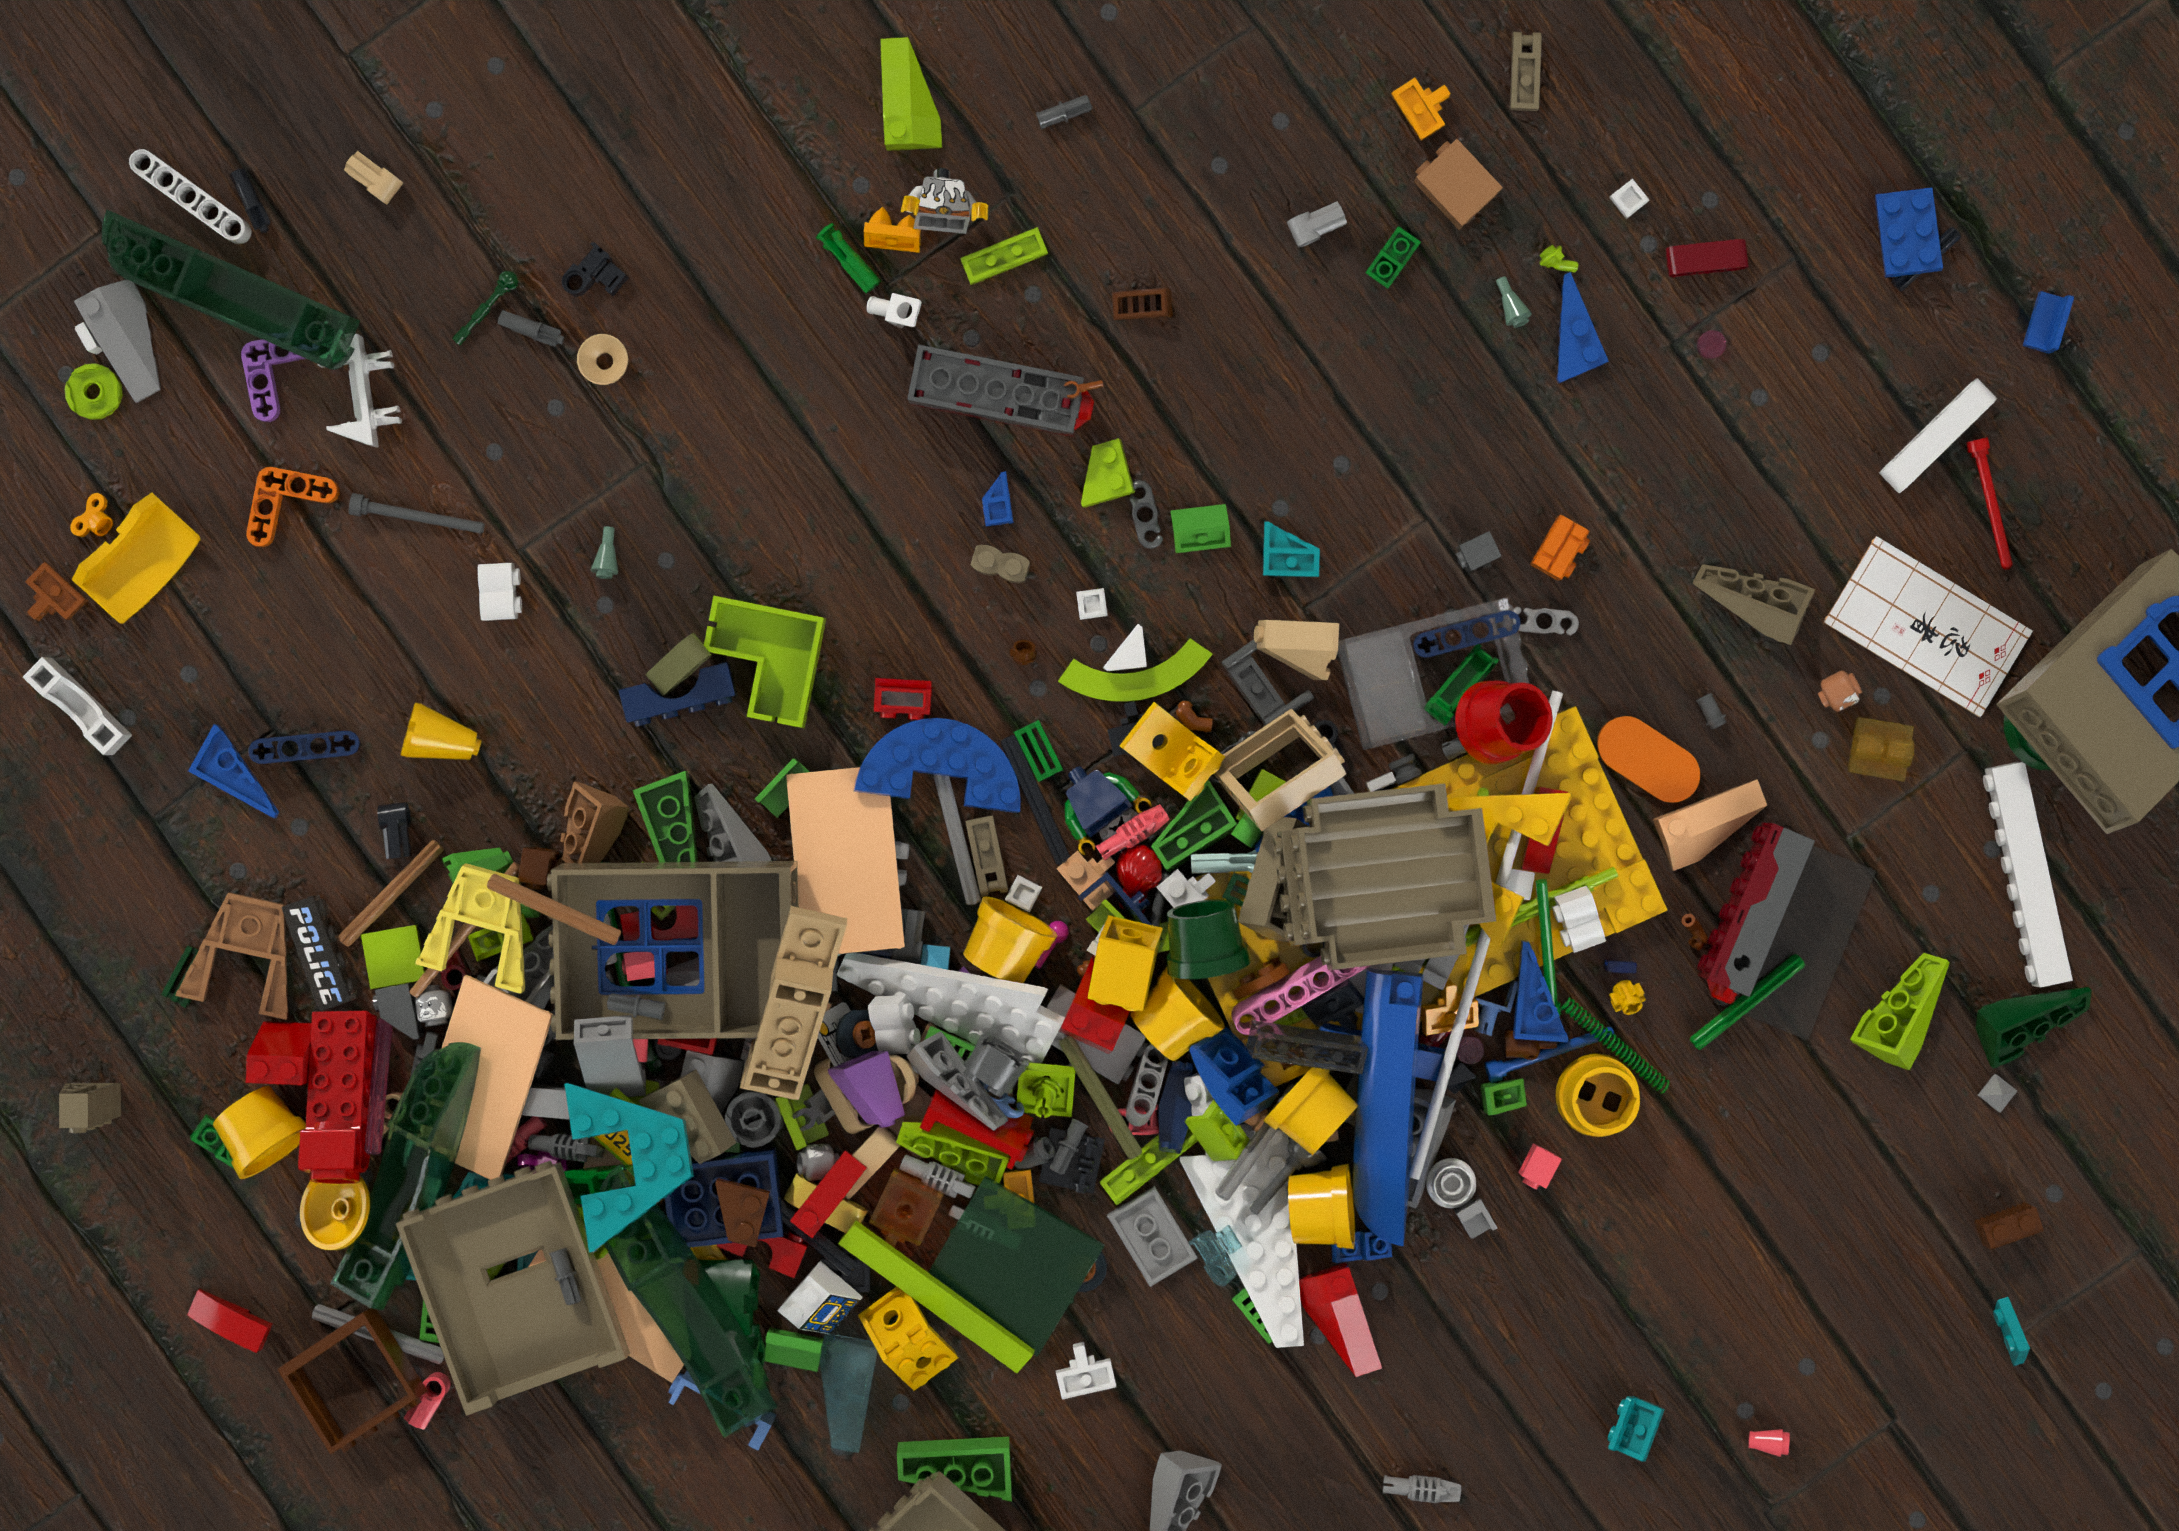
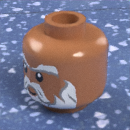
[1818,671,1862,712]

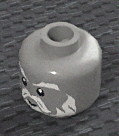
[415,985,453,1027]
[797,1144,839,1181]

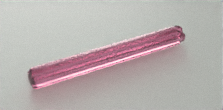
[364,1018,393,1155]

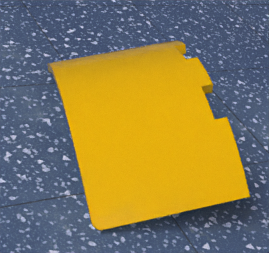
[72,493,200,624]

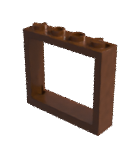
[277,1306,428,1455]

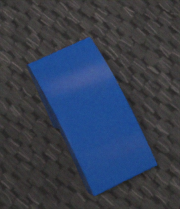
[1331,1230,1392,1263]

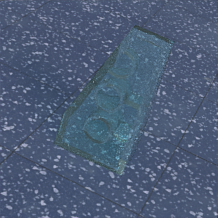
[820,1333,878,1453]

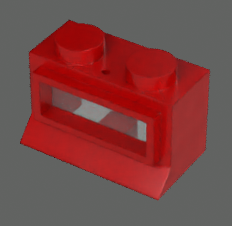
[874,678,932,720]

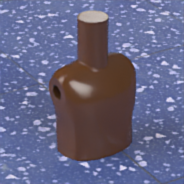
[1505,1030,1557,1060]

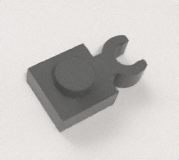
[792,1089,835,1131]

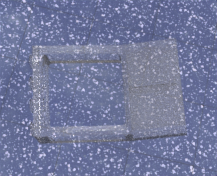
[1338,598,1529,750]

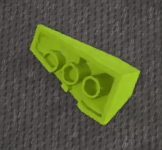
[881,37,942,151]
[1850,953,1950,1070]
[896,1122,1010,1190]

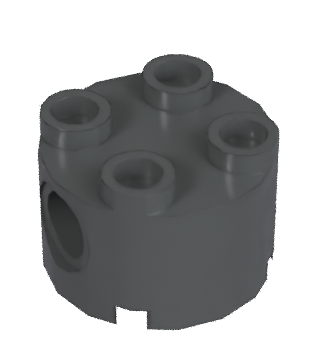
[964,1034,1029,1097]
[725,1090,784,1148]

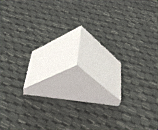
[1103,624,1147,672]

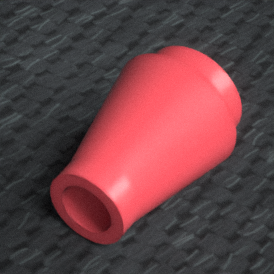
[1748,1429,1790,1457]

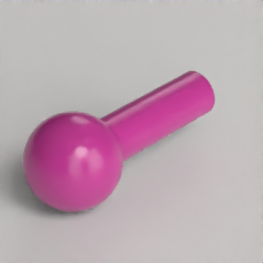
[1034,921,1069,969]

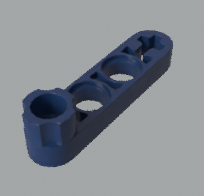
[1414,610,1521,658]
[248,731,360,764]

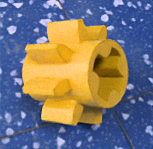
[1609,980,1646,1015]

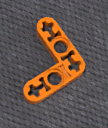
[247,467,340,547]

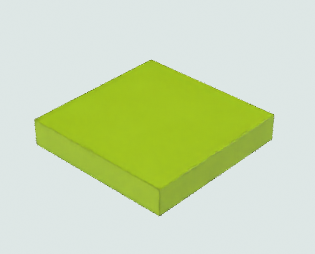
[361,924,426,989]

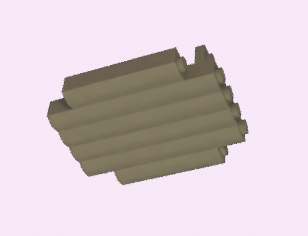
[1273,783,1496,970]

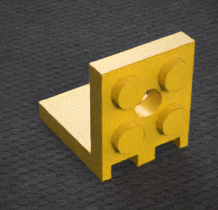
[1119,702,1225,801]
[858,1286,959,1391]

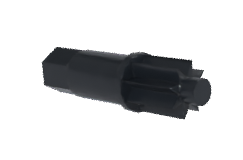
[230,169,271,233]

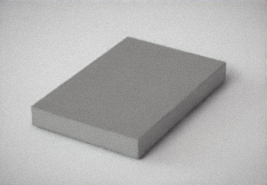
[1107,1186,1198,1287]

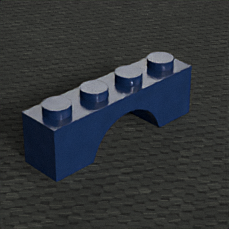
[618,662,738,727]

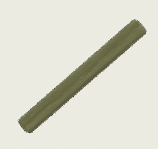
[1059,1036,1142,1160]

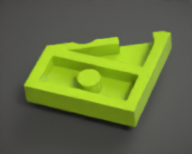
[1081,438,1135,508]

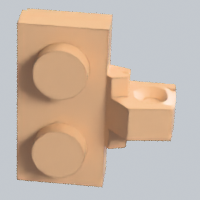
[1056,850,1115,911]

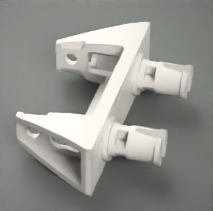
[317,334,402,448]

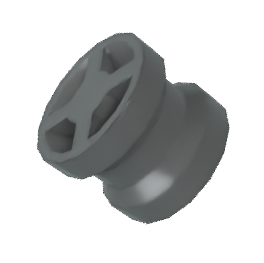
[1388,753,1422,785]

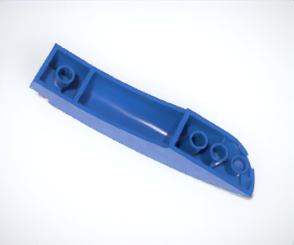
[1353,968,1424,1246]

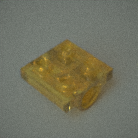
[1847,717,1914,781]

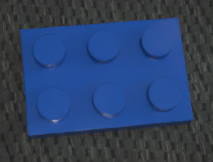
[1875,188,1943,278]

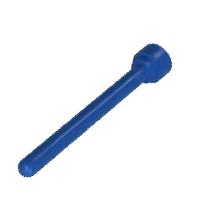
[1484,1027,1614,1083]

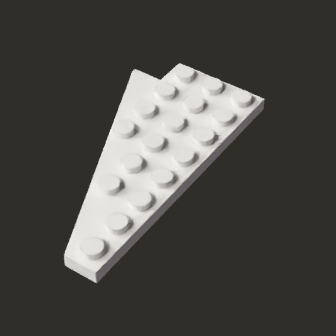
[837,953,1065,1064]
[1180,1124,1304,1348]

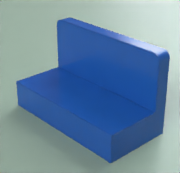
[2022,291,2074,354]

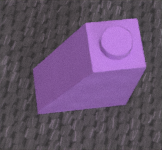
[828,1051,905,1128]

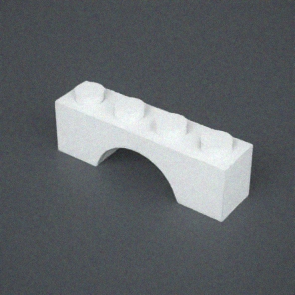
[23,657,132,755]

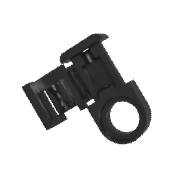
[562,242,629,297]

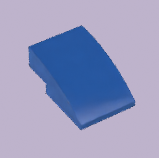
[1189,1027,1280,1126]

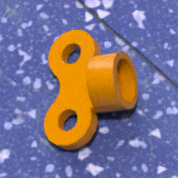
[70,493,113,537]

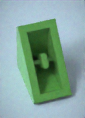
[1480,1078,1527,1115]

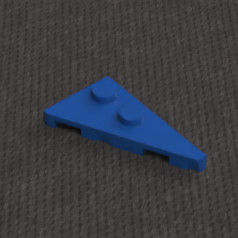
[188,724,279,818]

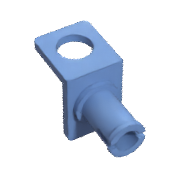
[1474,980,1518,1036]

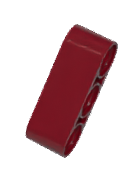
[1665,239,1749,277]

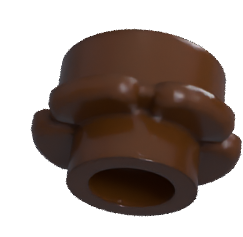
[1010,640,1037,665]

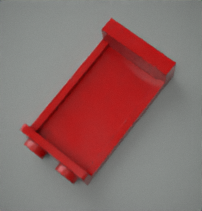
[919,1089,1034,1170]

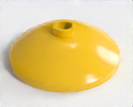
[300,1176,370,1251]

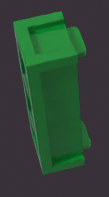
[1423,644,1499,726]

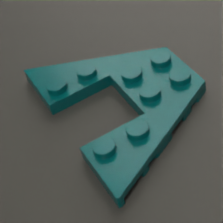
[564,1083,694,1253]

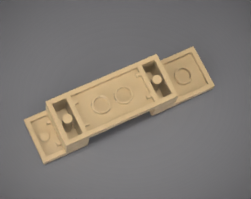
[740,906,847,1100]

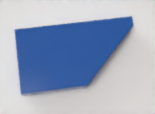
[982,471,1013,527]

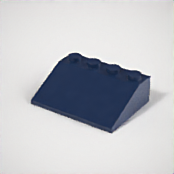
[665,1147,784,1250]

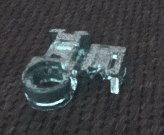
[1189,1225,1242,1286]

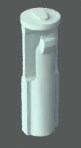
[1191,850,1258,874]

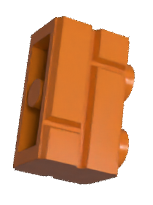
[1530,515,1590,581]

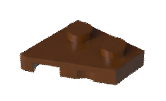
[715,1178,770,1247]

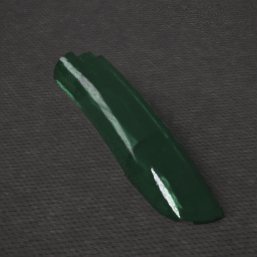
[102,209,360,370]
[330,1042,481,1310]
[599,1164,777,1438]

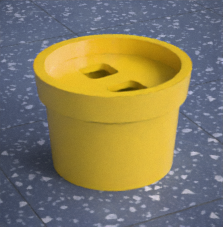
[963,896,1058,983]
[1130,967,1225,1061]
[1556,1053,1640,1137]
[1263,1059,1359,1155]
[213,1086,306,1179]
[1288,1164,1355,1249]

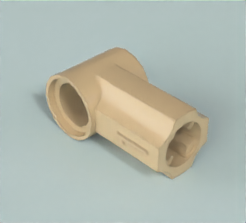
[344,151,403,205]

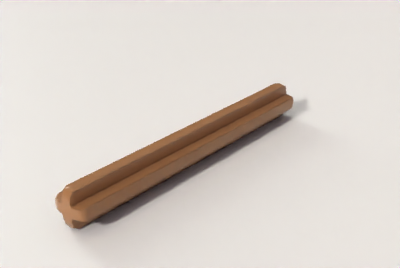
[338,840,444,946]
[487,874,621,945]

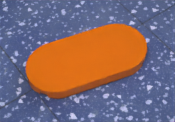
[1597,716,1700,803]

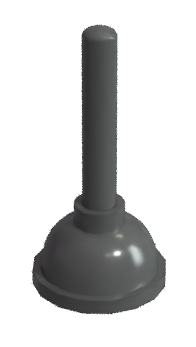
[1250,1138,1328,1215]

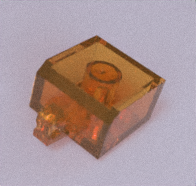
[869,1167,944,1247]

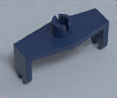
[1077,872,1163,941]
[1158,1061,1194,1154]

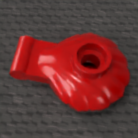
[1116,844,1162,914]

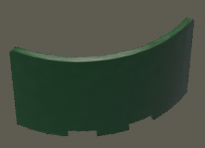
[685,1260,765,1375]

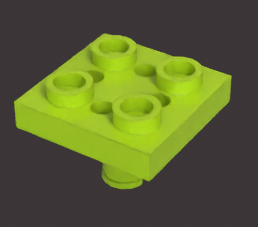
[1016,1063,1075,1118]

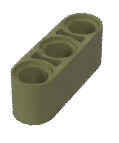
[646,633,711,697]

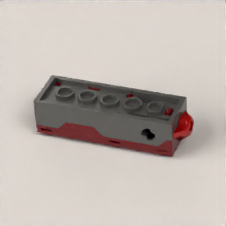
[907,345,1094,437]
[1697,822,1815,1004]

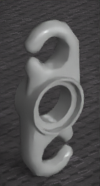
[1509,607,1579,635]

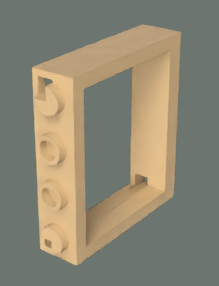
[1214,709,1346,832]

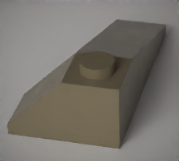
[1693,564,1815,645]

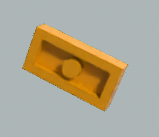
[864,207,921,253]

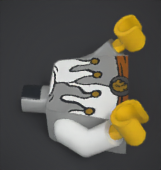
[901,168,988,234]

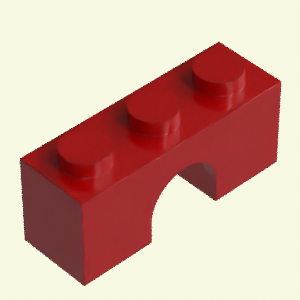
[620,905,698,941]
[717,1231,809,1278]

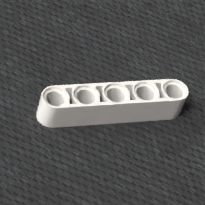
[129,149,252,244]
[1879,378,1997,493]

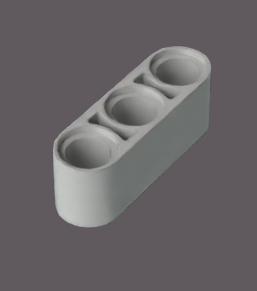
[1125,1044,1168,1127]

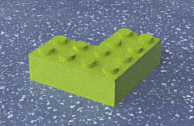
[704,596,826,728]

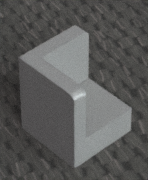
[1454,1196,1497,1239]

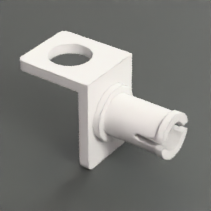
[867,293,922,328]

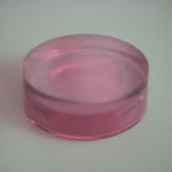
[1697,330,1726,359]
[1456,1036,1484,1064]

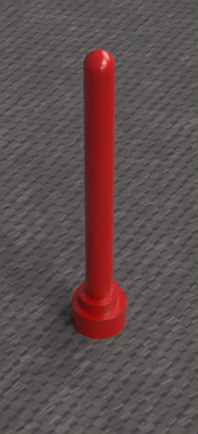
[1966,437,2012,570]

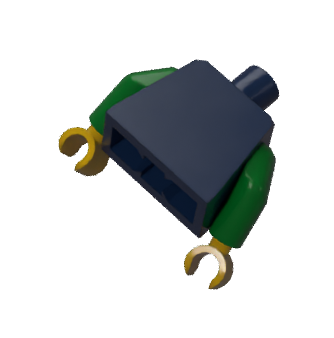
[1065,766,1151,855]

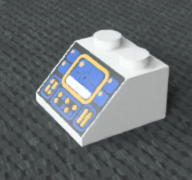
[778,1260,863,1334]

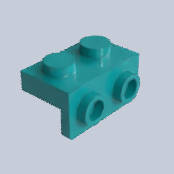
[1607,1396,1665,1462]

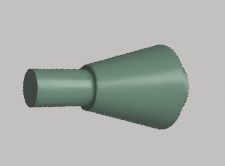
[1496,276,1532,328]
[591,526,618,579]

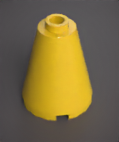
[401,703,481,760]

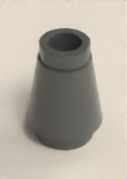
[1014,1137,1055,1170]

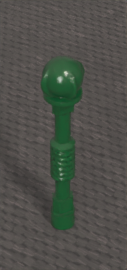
[452,271,518,346]

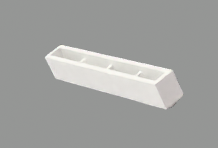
[1983,762,2073,988]

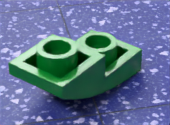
[1365,226,1421,289]
[190,1114,233,1168]

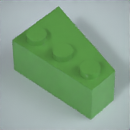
[1151,780,1237,873]

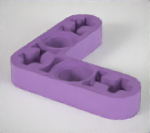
[241,331,324,422]

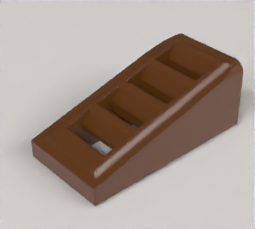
[1112,288,1172,321]

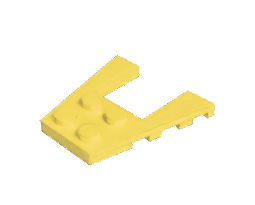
[415,863,525,994]

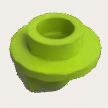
[1539,245,1578,273]

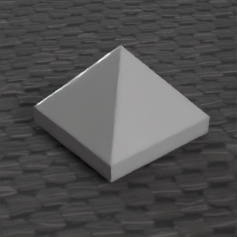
[1978,1073,2017,1113]

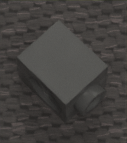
[1455,531,1501,572]

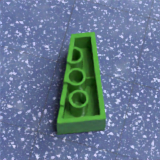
[633,771,698,862]
[897,1437,1012,1502]

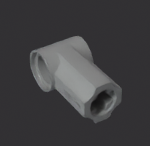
[1287,201,1347,248]

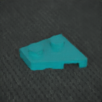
[1993,1297,2030,1367]

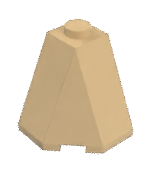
[1254,620,1339,680]

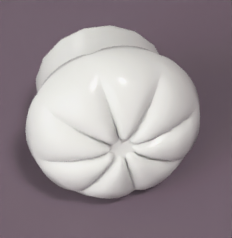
[1426,1158,1476,1208]

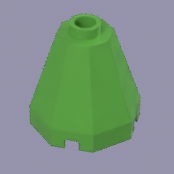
[442,847,513,883]

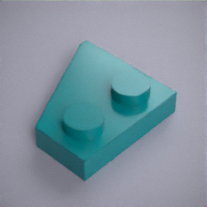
[1263,522,1320,577]

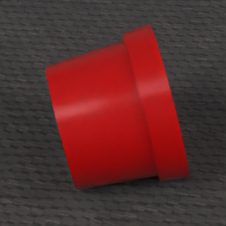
[1455,681,1553,764]

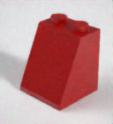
[246,1021,311,1085]

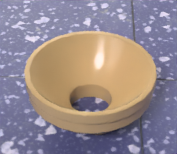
[577,334,628,385]
[889,1055,919,1105]

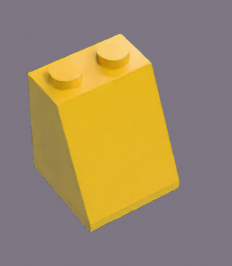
[1088,915,1163,1011]

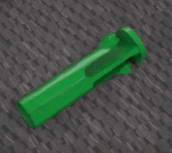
[816,223,881,293]

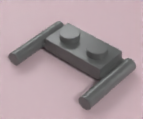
[1221,639,1314,726]

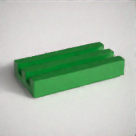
[1014,720,1063,782]

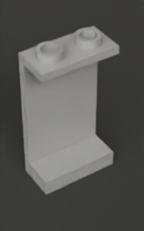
[1046,983,1148,1084]
[574,1015,646,1097]

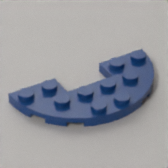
[853,718,1021,813]

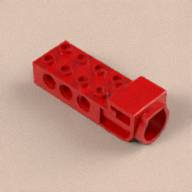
[298,1011,377,1184]

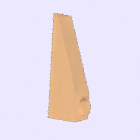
[1653,779,1767,871]

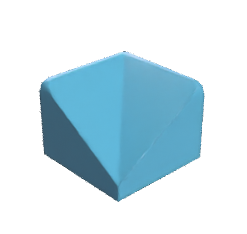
[921,944,951,970]

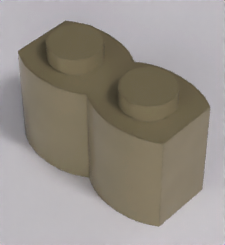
[970,545,1030,583]

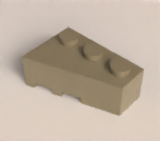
[638,1069,736,1164]

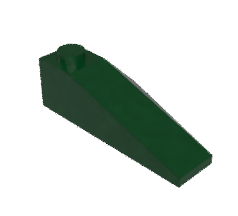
[1976,987,2092,1069]

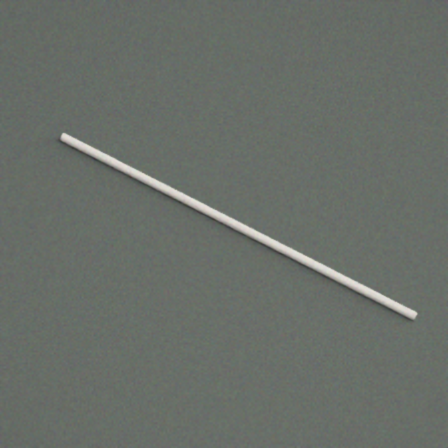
[1408,690,1563,1180]

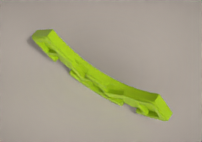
[1058,638,1212,702]

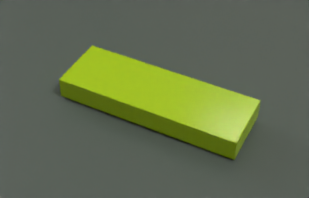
[960,227,1048,285]

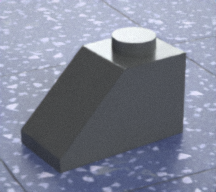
[373,982,424,1039]

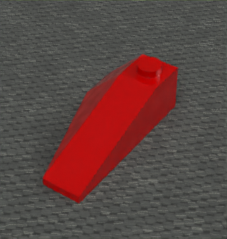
[1299,1262,1382,1377]

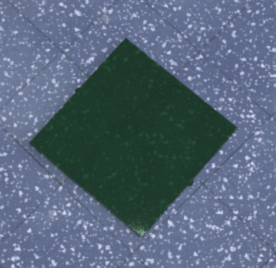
[928,1176,1105,1357]

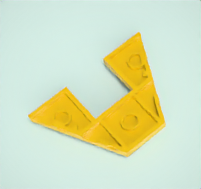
[1447,793,1573,948]

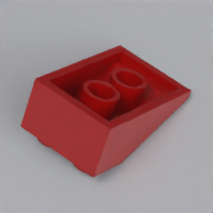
[1059,955,1130,1054]

